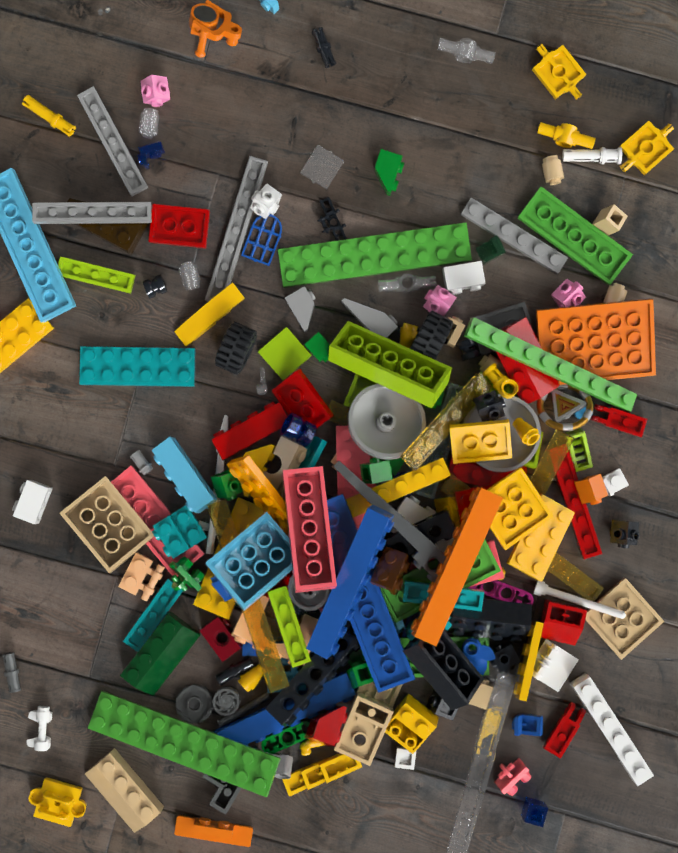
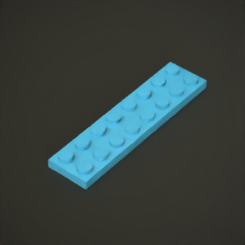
[0,168,76,323]

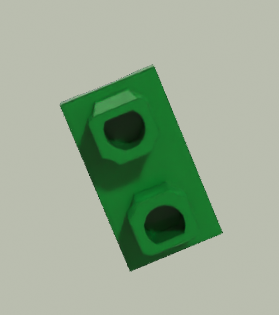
[169,557,205,592]

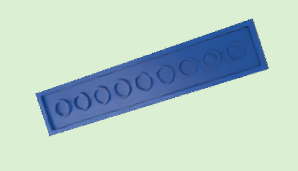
[327,494,415,693]

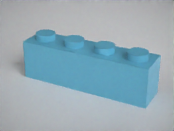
[152,437,218,513]

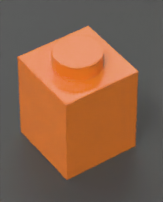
[575,474,608,505]

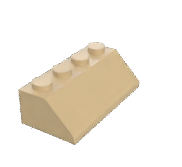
[85,748,164,833]

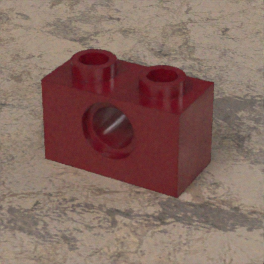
[200,616,243,662]

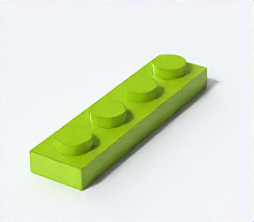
[58,256,136,294]
[267,586,311,668]

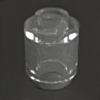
[139,108,160,138]
[178,261,201,291]

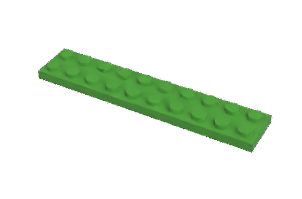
[278,222,472,288]
[88,691,281,797]

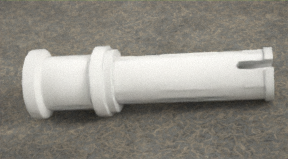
[562,147,622,165]

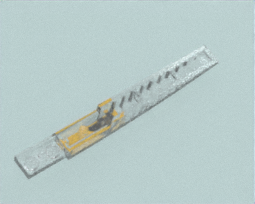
[446,671,517,853]

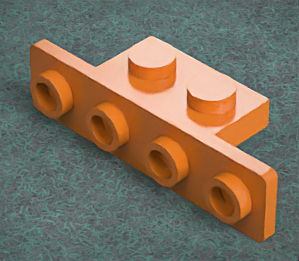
[174,815,253,847]

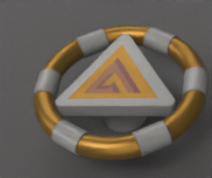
[536,384,593,431]

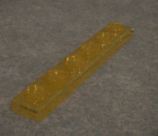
[400,373,492,471]

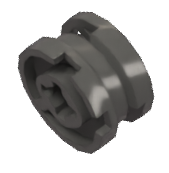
[212,686,241,716]

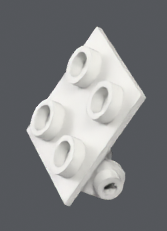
[532,639,579,692]

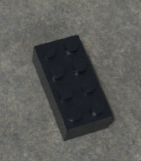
[447,599,532,643]
[403,630,484,710]

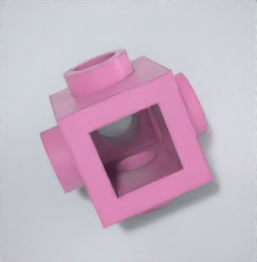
[140,75,170,107]
[551,279,586,307]
[423,285,457,316]

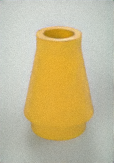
[399,323,419,348]
[512,417,540,446]
[238,664,266,692]

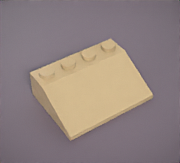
[60,476,154,573]

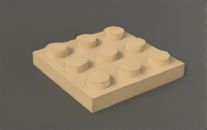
[585,577,664,660]

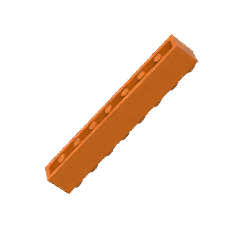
[411,487,503,646]

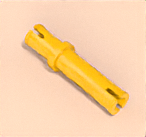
[22,95,76,137]

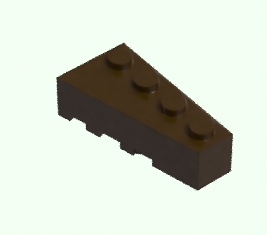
[67,198,149,255]

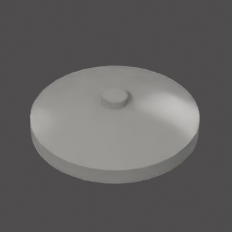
[348,384,426,460]
[463,394,541,472]

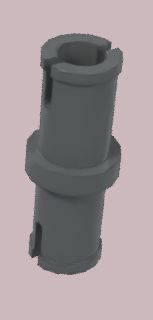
[2,652,21,693]

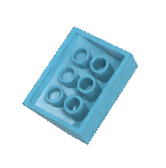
[205,512,293,611]

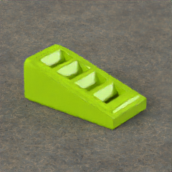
[563,429,593,472]

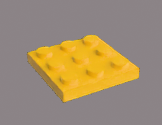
[487,467,554,550]

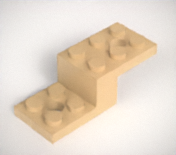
[334,682,402,766]

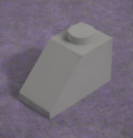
[285,286,316,333]

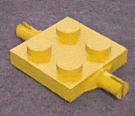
[532,44,586,100]
[620,121,674,175]

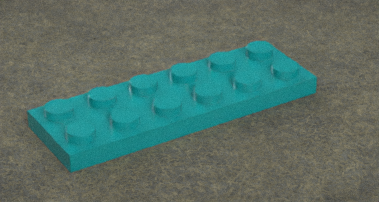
[79,347,196,387]

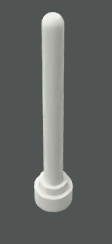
[533,581,626,619]

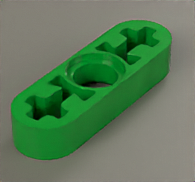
[261,719,310,754]

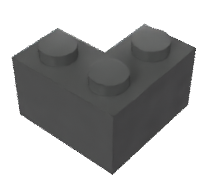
[203,774,241,815]

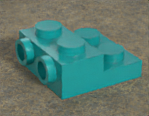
[152,505,208,559]

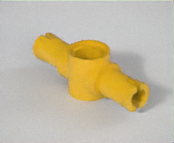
[537,122,596,149]

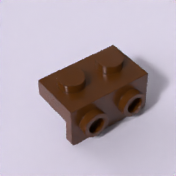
[370,546,411,595]

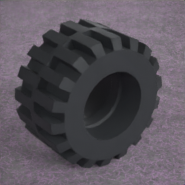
[410,311,453,360]
[215,322,257,375]

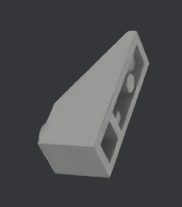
[342,298,398,338]

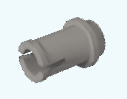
[130,450,153,475]

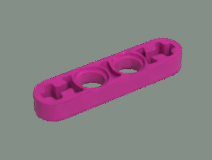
[468,580,534,604]

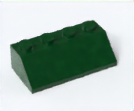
[120,612,201,696]

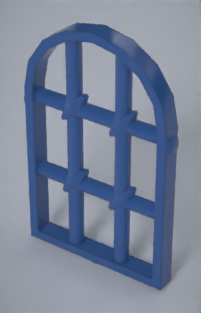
[241,214,282,266]

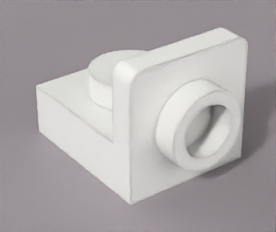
[602,468,629,496]

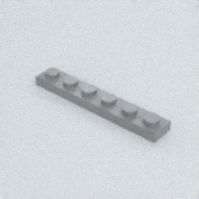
[77,86,148,196]
[461,198,568,275]
[32,202,152,224]

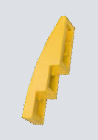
[174,283,245,347]
[282,753,362,797]

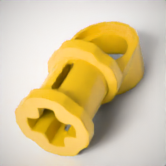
[482,363,518,399]

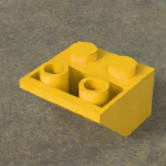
[385,693,439,754]

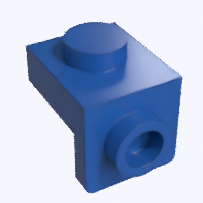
[512,713,543,736]

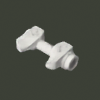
[27,706,52,751]

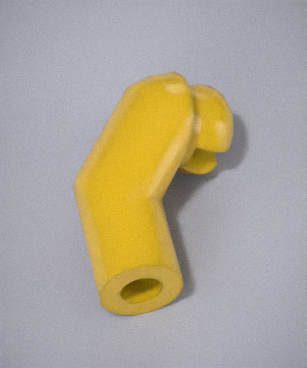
[299,739,324,756]

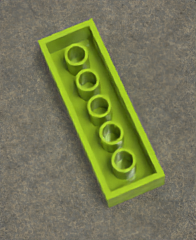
[328,321,452,408]

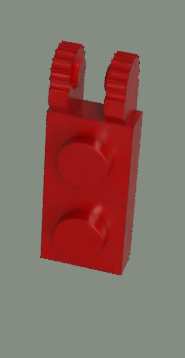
[590,404,648,438]
[543,702,586,759]

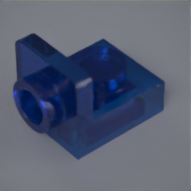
[137,141,165,170]

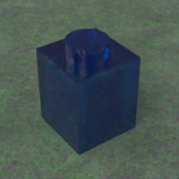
[521,797,548,827]

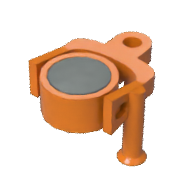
[189,0,242,57]

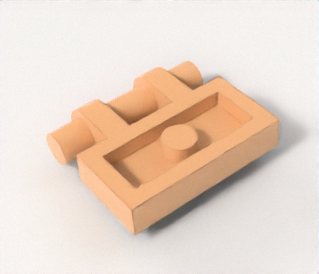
[118,552,165,601]

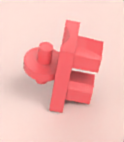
[494,758,531,796]

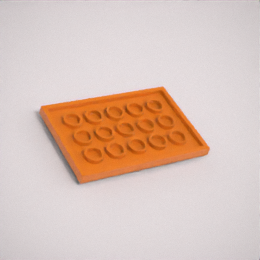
[536,298,656,385]

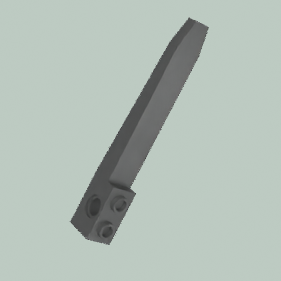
[333,461,446,582]

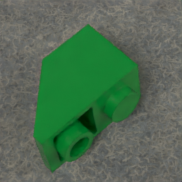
[374,149,405,196]

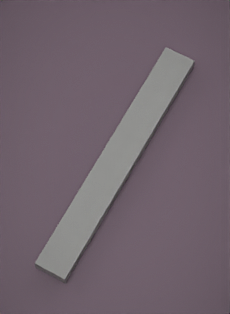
[205,156,268,302]

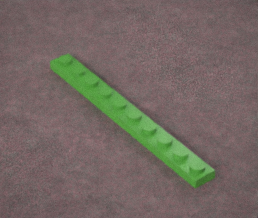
[464,317,637,412]

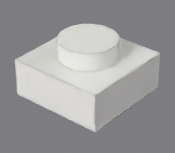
[395,747,416,770]

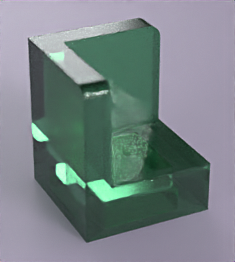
[475,235,506,265]

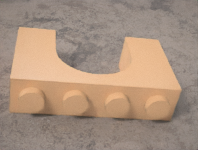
[231,595,318,668]

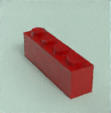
[211,402,290,461]

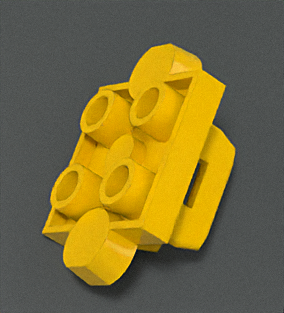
[28,777,87,827]

